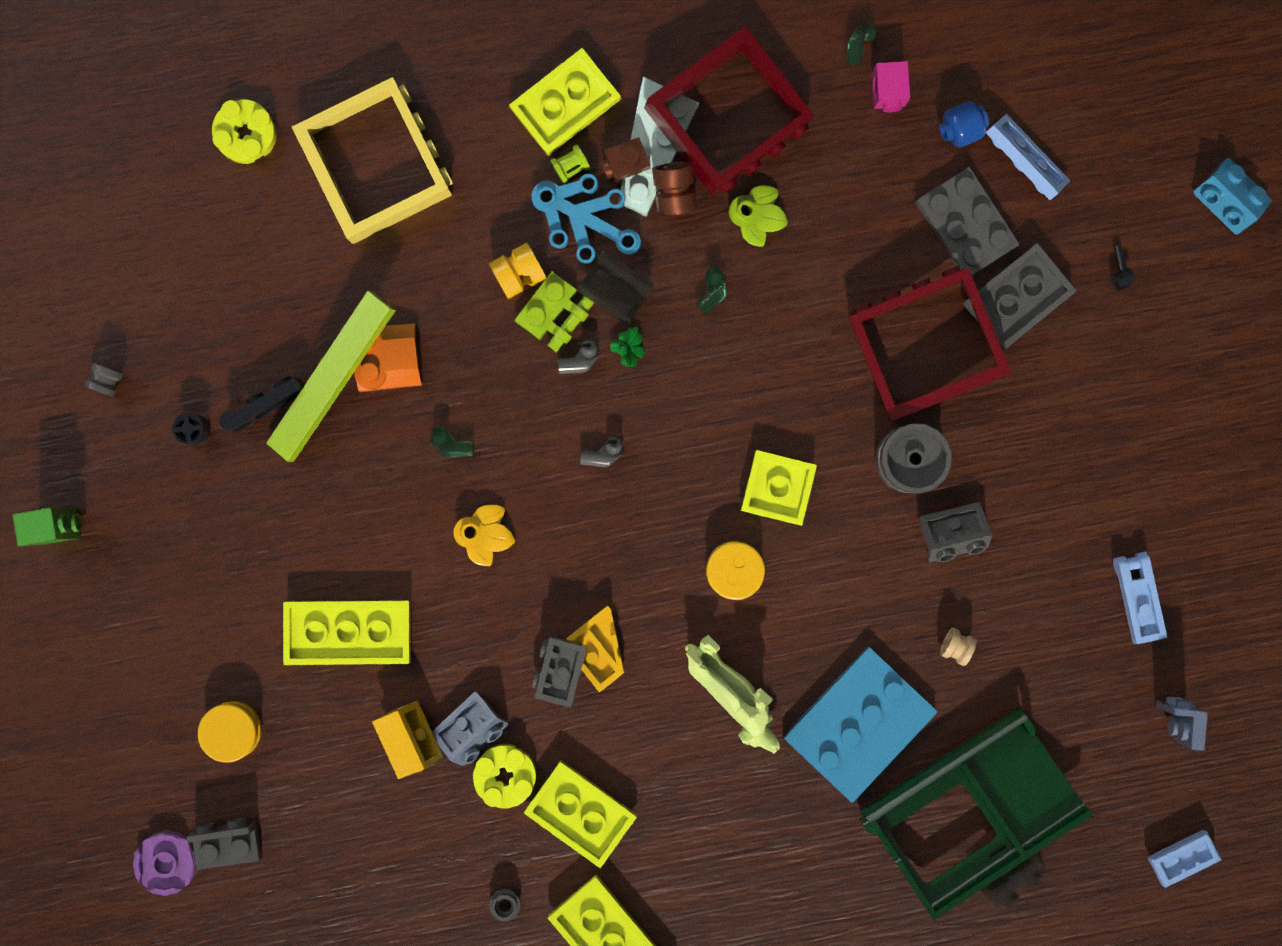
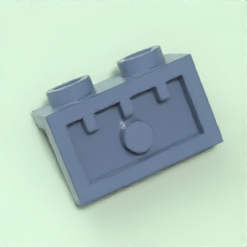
[432,691,508,766]
[1156,696,1208,751]

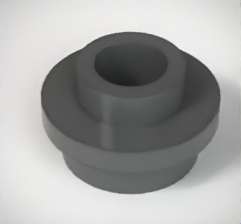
[489,888,521,921]

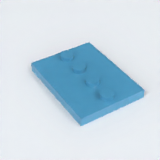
[783,646,938,803]

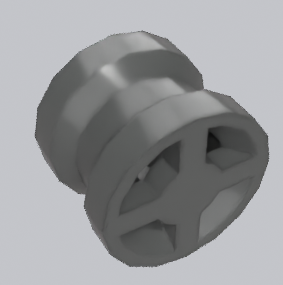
[84,362,124,397]

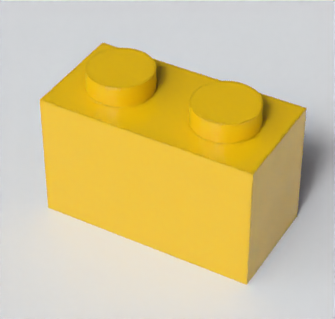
[372,700,444,779]

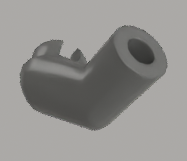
[558,340,599,374]
[580,437,624,468]

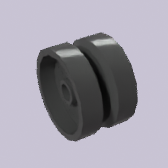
[875,424,952,494]

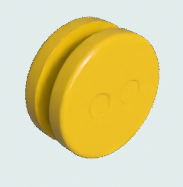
[706,541,765,600]
[198,701,262,762]

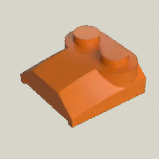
[354,323,422,392]

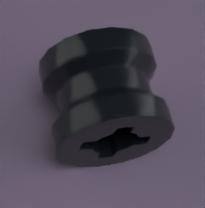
[172,413,210,445]

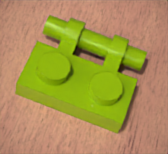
[514,271,594,353]

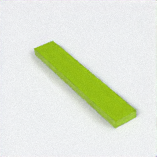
[267,291,396,462]

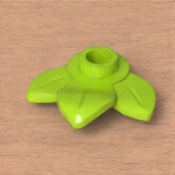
[728,185,788,247]

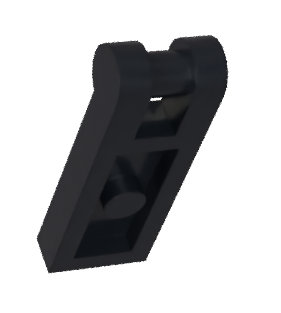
[219,376,305,432]

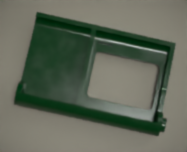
[859,707,1093,921]

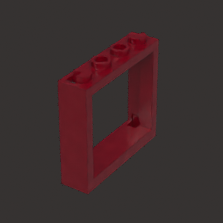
[644,26,815,197]
[849,266,1012,422]

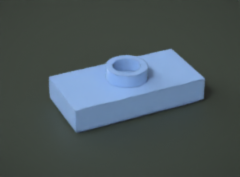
[1148,830,1221,888]

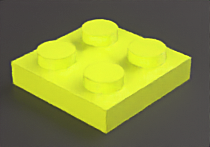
[741,450,817,526]

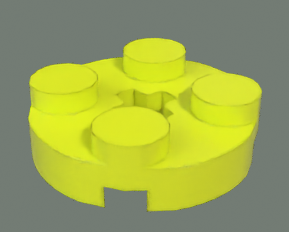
[212,99,277,164]
[473,744,537,808]

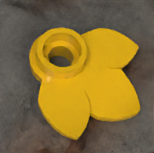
[453,505,515,566]

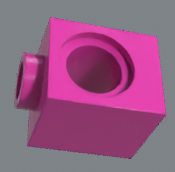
[872,61,910,113]

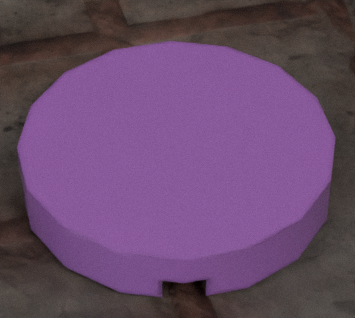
[133,830,197,896]

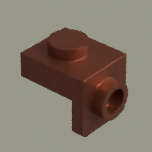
[601,137,651,186]

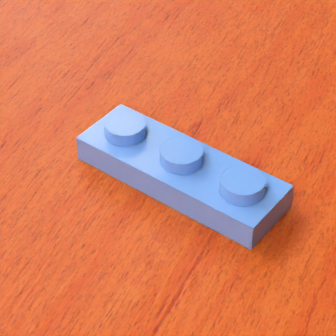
[986,114,1070,200]

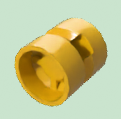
[488,242,546,299]

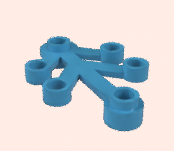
[532,174,641,264]

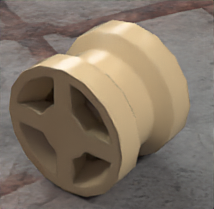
[940,627,977,666]

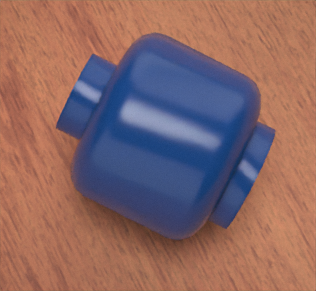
[939,101,989,147]

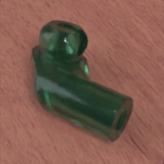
[846,22,876,66]
[430,426,474,458]

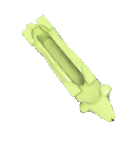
[685,635,780,753]

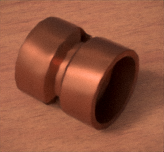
[652,162,697,215]

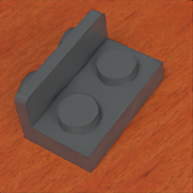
[919,502,992,562]
[532,633,588,708]
[186,818,262,870]

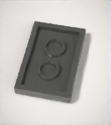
[915,167,1020,275]
[962,243,1076,351]

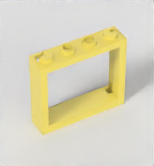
[292,77,453,244]

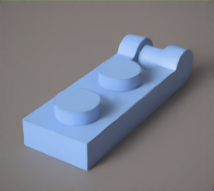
[1113,552,1167,644]

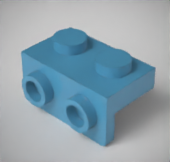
[1193,157,1273,235]

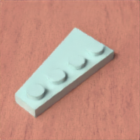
[618,77,699,217]

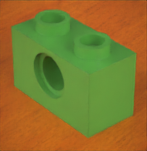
[13,508,82,546]

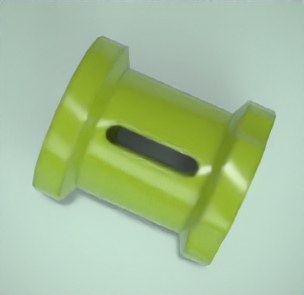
[550,145,591,185]

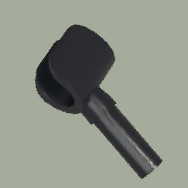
[1111,245,1135,291]

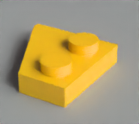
[566,605,624,693]

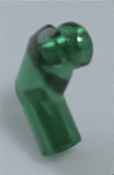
[695,267,727,315]

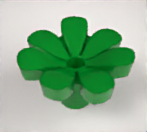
[610,327,645,368]

